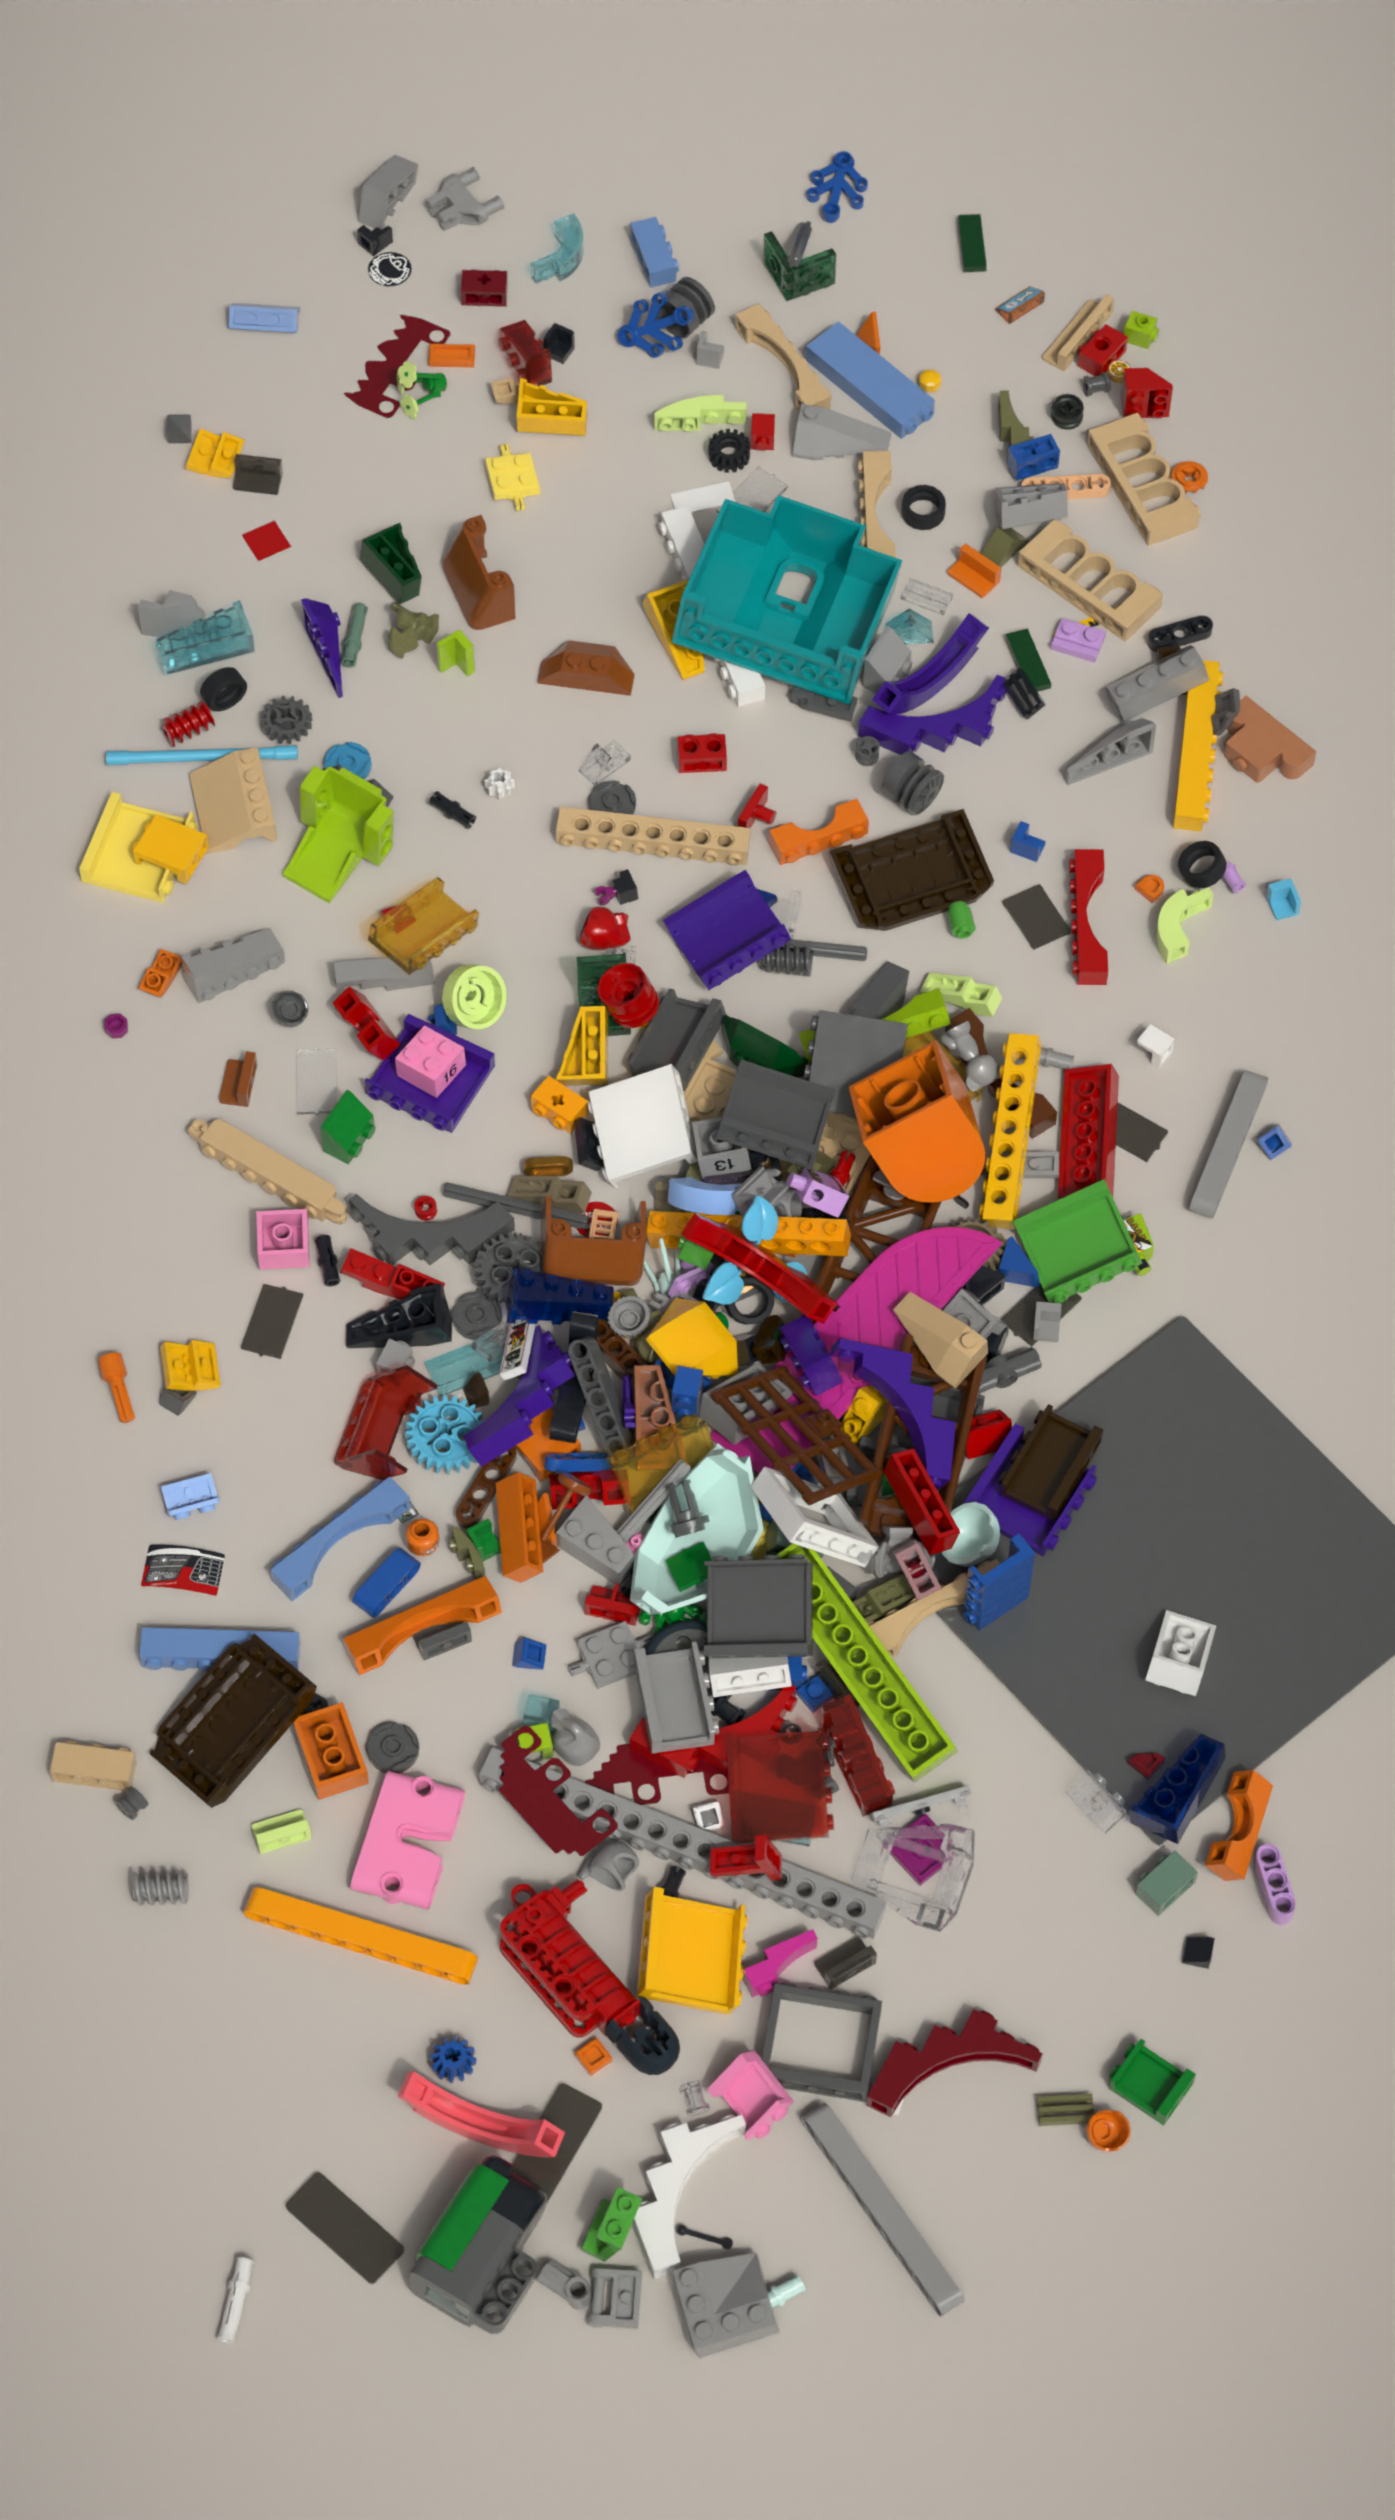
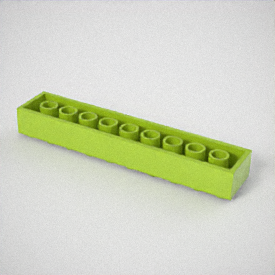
[777,1543,958,1782]

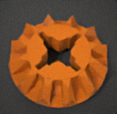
[1171,461,1208,493]

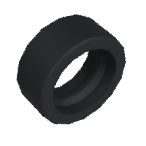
[901,485,946,530]
[200,667,247,712]
[1178,841,1227,889]
[725,1277,774,1325]

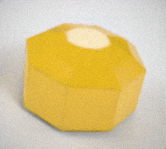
[919,369,941,392]

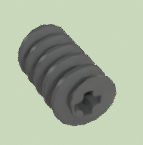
[762,944,814,977]

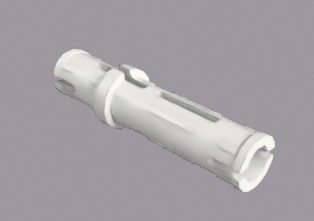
[217,2257,255,2344]

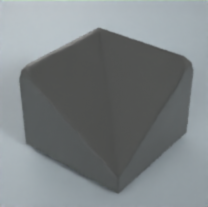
[167,414,192,443]

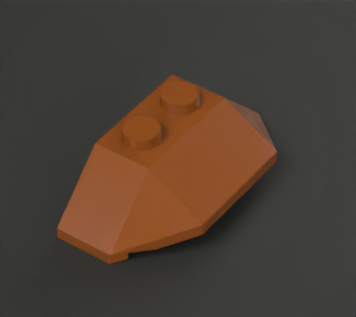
[538,640,635,696]

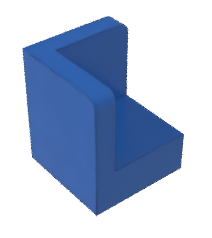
[1010,821,1045,862]

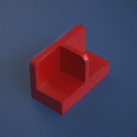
[585,1583,640,1626]

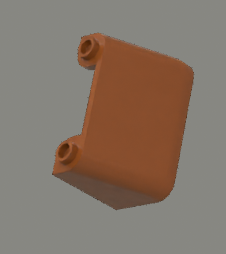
[443,515,516,630]

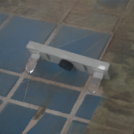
[870,1785,971,1843]

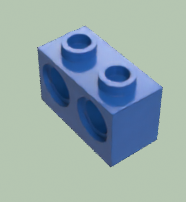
[1007,434,1060,481]

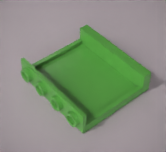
[1013,1179,1143,1303]

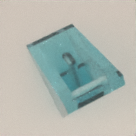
[885,609,934,644]

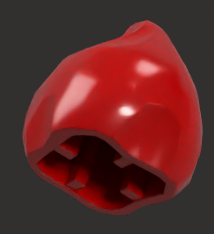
[579,906,631,951]

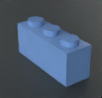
[630,217,679,288]

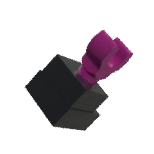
[595,869,638,906]

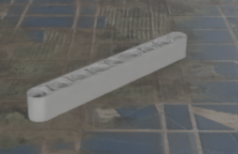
[801,2103,964,2316]

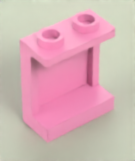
[707,2051,794,2140]

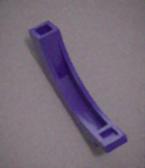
[872,613,989,714]

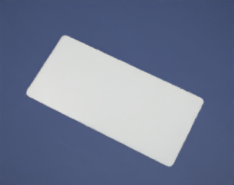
[671,481,735,512]

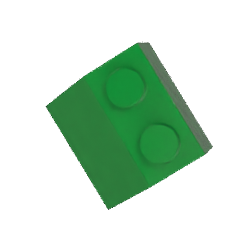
[320,1090,376,1165]

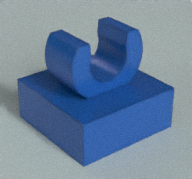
[428,1004,457,1035]

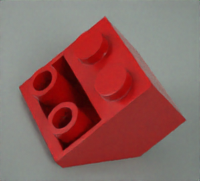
[1121,367,1173,418]

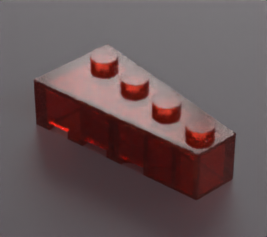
[820,1694,895,1817]

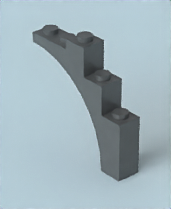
[349,1194,515,1265]

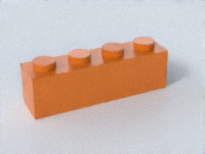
[496,1472,543,1583]

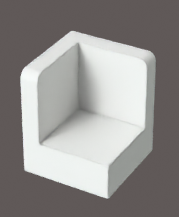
[1137,1024,1175,1068]

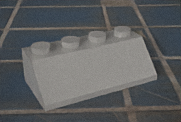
[1105,645,1209,722]

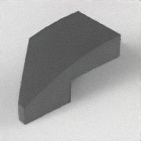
[1212,688,1240,736]

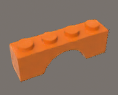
[769,799,869,865]
[1205,1770,1273,1881]

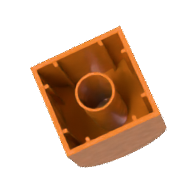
[849,1040,985,1202]

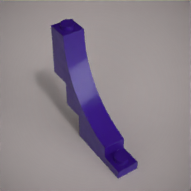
[830,1338,956,1489]

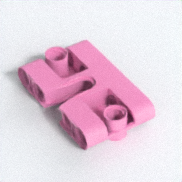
[351,1771,465,1910]

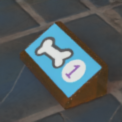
[995,286,1045,324]

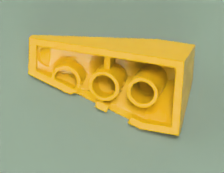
[642,579,705,680]

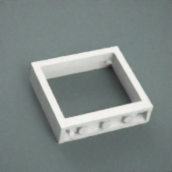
[750,1467,880,1568]

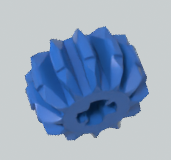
[430,2035,477,2084]

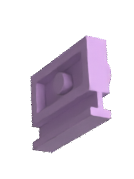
[1051,618,1106,663]

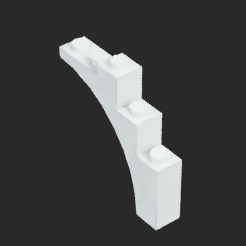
[633,2115,746,2279]

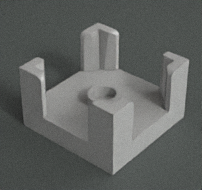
[943,1288,1007,1339]

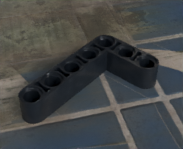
[549,1311,598,1443]

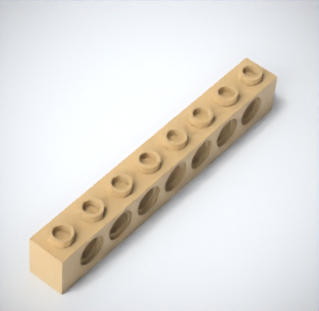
[556,806,751,866]

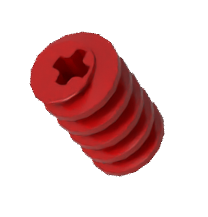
[162,701,215,747]

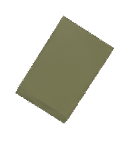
[981,527,1028,567]

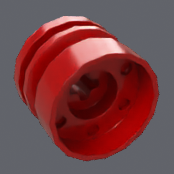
[598,963,660,1028]

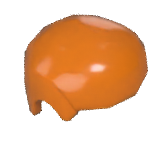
[1085,2110,1131,2152]

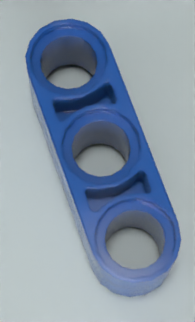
[352,1547,421,1618]

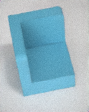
[1266,878,1301,920]

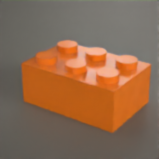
[293,1702,369,1800]

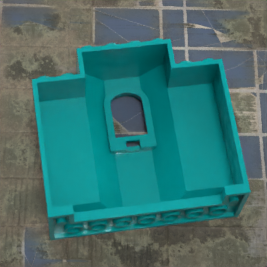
[672,495,903,705]

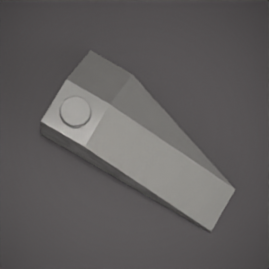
[1065,718,1156,785]

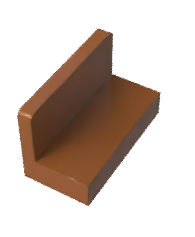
[219,1051,257,1107]

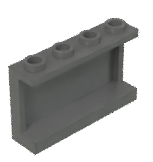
[628,988,727,1091]

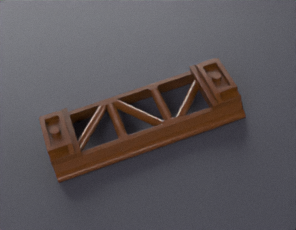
[801,1159,942,1324]
[859,1334,987,1542]

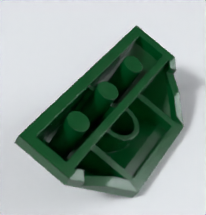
[722,1015,808,1077]

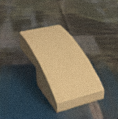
[490,377,538,404]

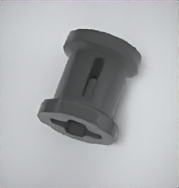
[1082,372,1111,397]

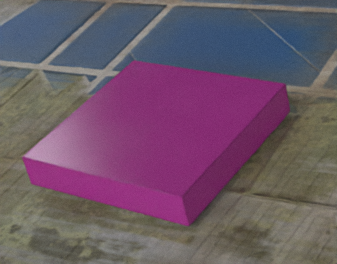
[885,1813,960,1886]

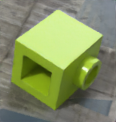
[1124,310,1160,349]

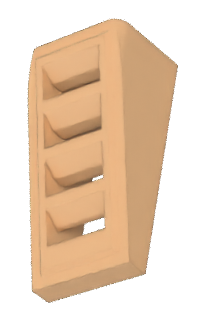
[589,1209,619,1239]

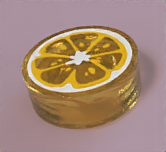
[1108,360,1131,383]

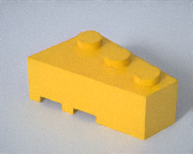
[517,378,588,436]
[556,1006,608,1086]

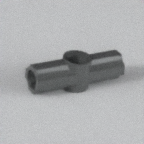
[979,1347,1042,1393]

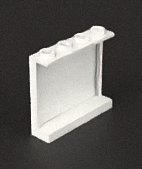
[588,1064,698,1189]

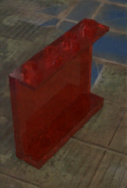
[726,1727,834,1844]

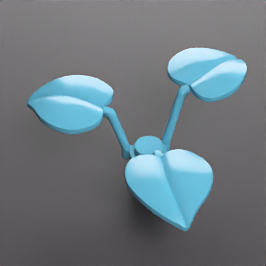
[702,1195,807,1304]

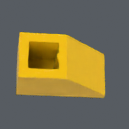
[841,1385,888,1444]

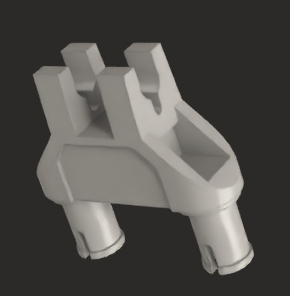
[427,167,504,231]

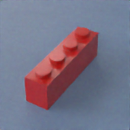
[883,1448,960,1555]

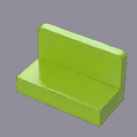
[436,629,475,677]

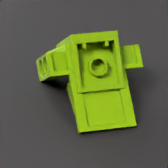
[282,765,393,904]

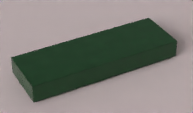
[958,214,987,272]
[1005,628,1051,694]

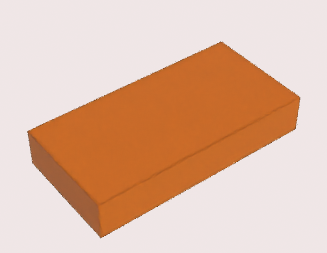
[429,344,475,367]

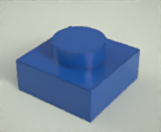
[796,1676,834,1713]

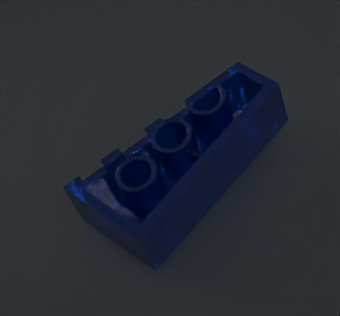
[506,1268,614,1325]
[1129,1734,1226,1844]

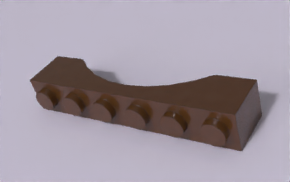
[945,1008,1057,1139]

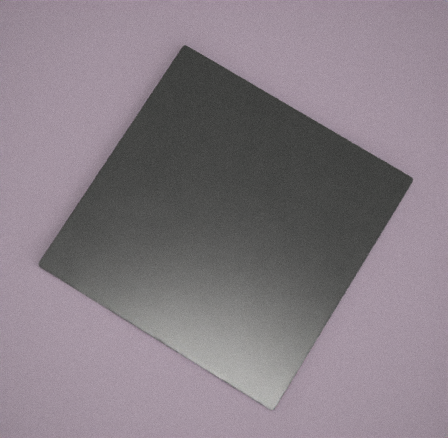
[898,1317,1395,1845]

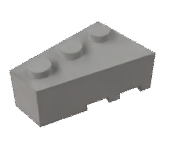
[359,155,418,230]
[995,483,1068,529]
[556,1496,634,1586]

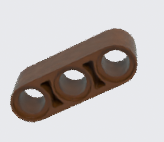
[597,1319,643,1381]

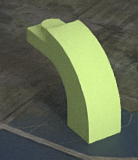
[1156,887,1214,964]

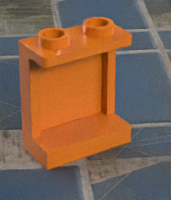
[515,1408,581,1483]

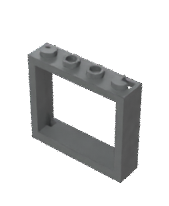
[762,1982,882,2102]

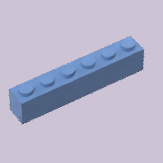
[139,1627,301,1672]

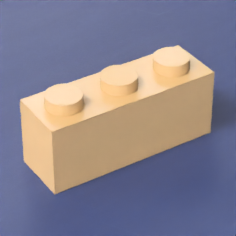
[50,1741,137,1791]

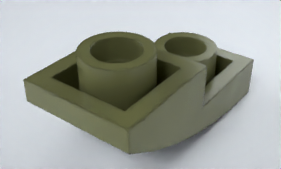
[448,1526,485,1580]

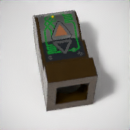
[752,1315,786,1365]

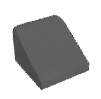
[159,1388,197,1416]

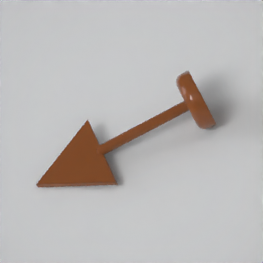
[540,1471,593,1563]

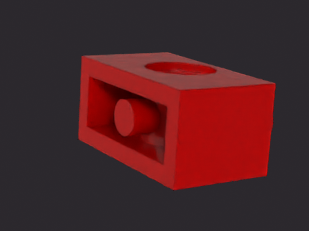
[1077,324,1128,376]

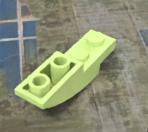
[655,395,746,431]

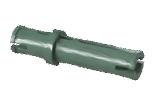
[341,603,368,668]

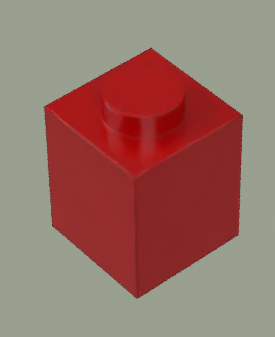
[751,413,775,451]

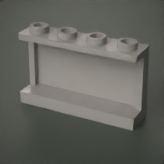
[634,1641,719,1754]

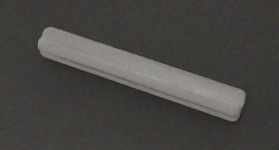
[617,1460,691,1543]

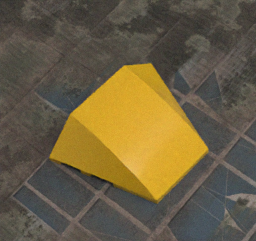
[646,1298,738,1378]

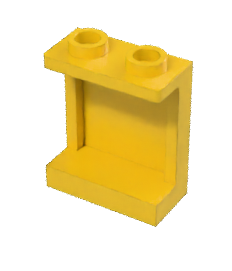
[132,814,209,884]

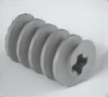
[133,1871,189,1906]

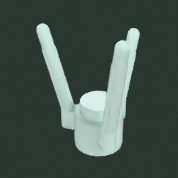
[643,1238,681,1297]

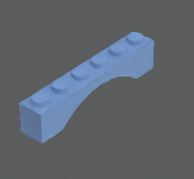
[270,1476,411,1602]

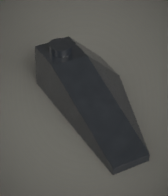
[346,1283,452,1348]

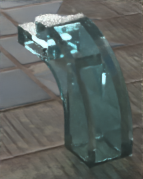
[531,213,584,283]

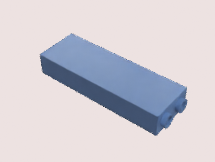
[805,321,935,439]

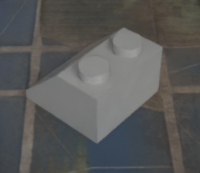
[863,626,913,693]

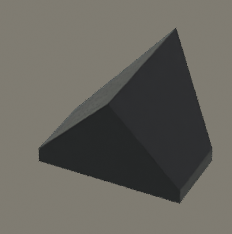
[965,1265,1006,1306]

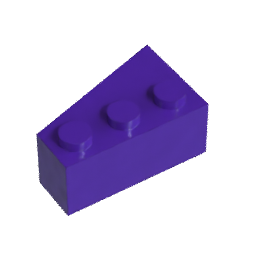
[780,1315,843,1396]

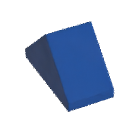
[999,1236,1040,1287]

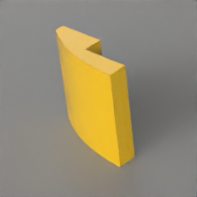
[185,428,245,478]
[160,1340,221,1391]

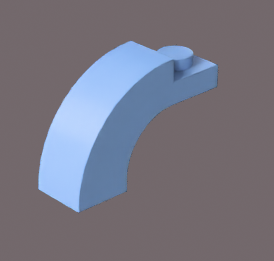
[668,1177,743,1215]

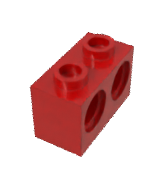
[677,733,727,773]

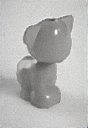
[939,1021,1001,1092]

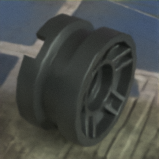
[1051,394,1084,430]

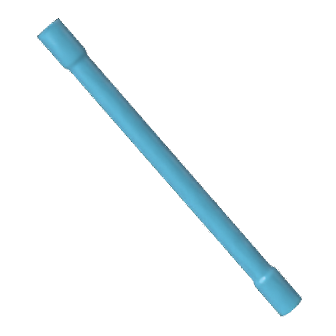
[106,745,298,765]

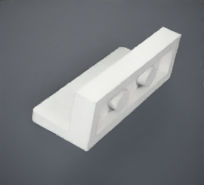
[709,1657,792,1697]

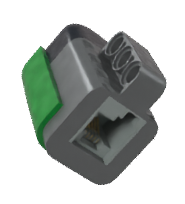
[409,2155,547,2334]

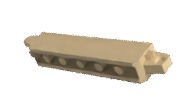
[188,1119,347,1225]

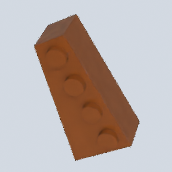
[632,1365,687,1470]

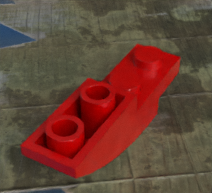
[340,1248,445,1300]

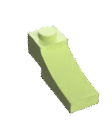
[920,972,1002,1017]

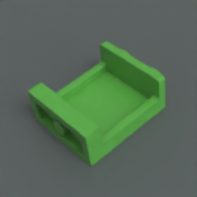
[580,2187,642,2262]

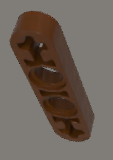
[456,1446,517,1529]

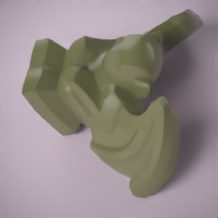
[388,602,439,658]

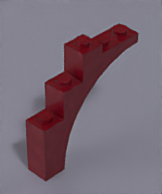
[866,2009,1043,2117]

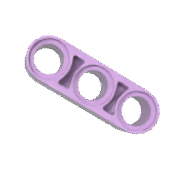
[1254,1844,1296,1925]

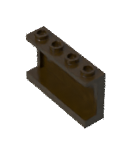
[999,1404,1104,1522]

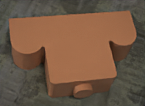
[1224,696,1317,783]

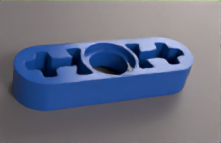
[544,1452,613,1472]

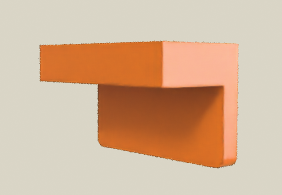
[948,543,1002,598]

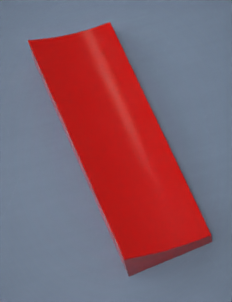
[1058,1063,1119,1199]

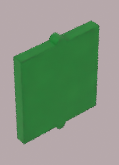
[665,1542,712,1592]

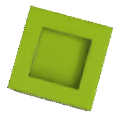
[516,1723,553,1759]

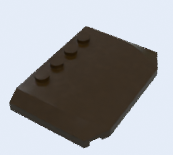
[829,809,994,931]
[150,1634,317,1808]

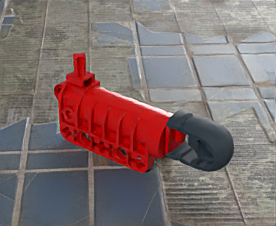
[500,1879,680,2075]

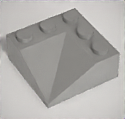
[673,2253,780,2358]

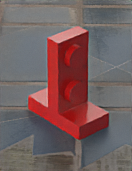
[710,1835,782,1881]

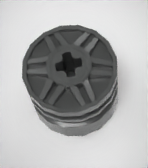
[657,277,715,339]
[881,751,944,815]

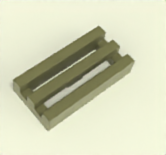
[1037,2094,1094,2126]

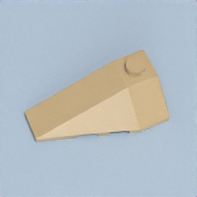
[893,1292,988,1389]

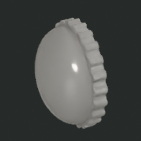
[608,1296,651,1338]

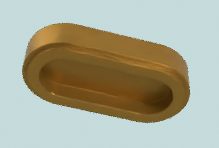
[523,1156,573,1177]

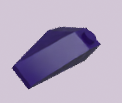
[301,598,343,698]

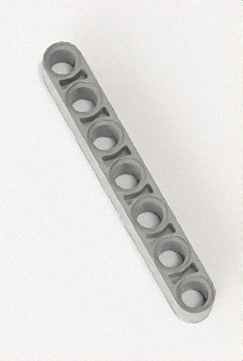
[1189,1070,1268,1218]

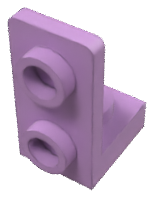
[668,1260,714,1297]

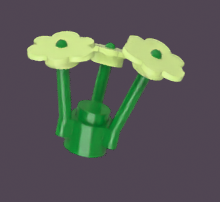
[396,361,447,420]

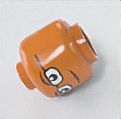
[405,1518,440,1557]

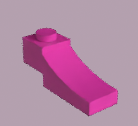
[743,1929,818,1997]

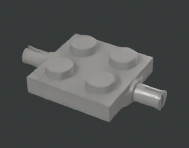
[568,1621,652,1689]

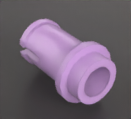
[1222,862,1246,893]

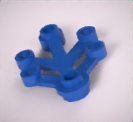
[807,151,868,223]
[618,292,694,358]

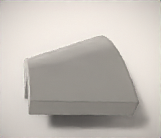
[138,590,216,638]

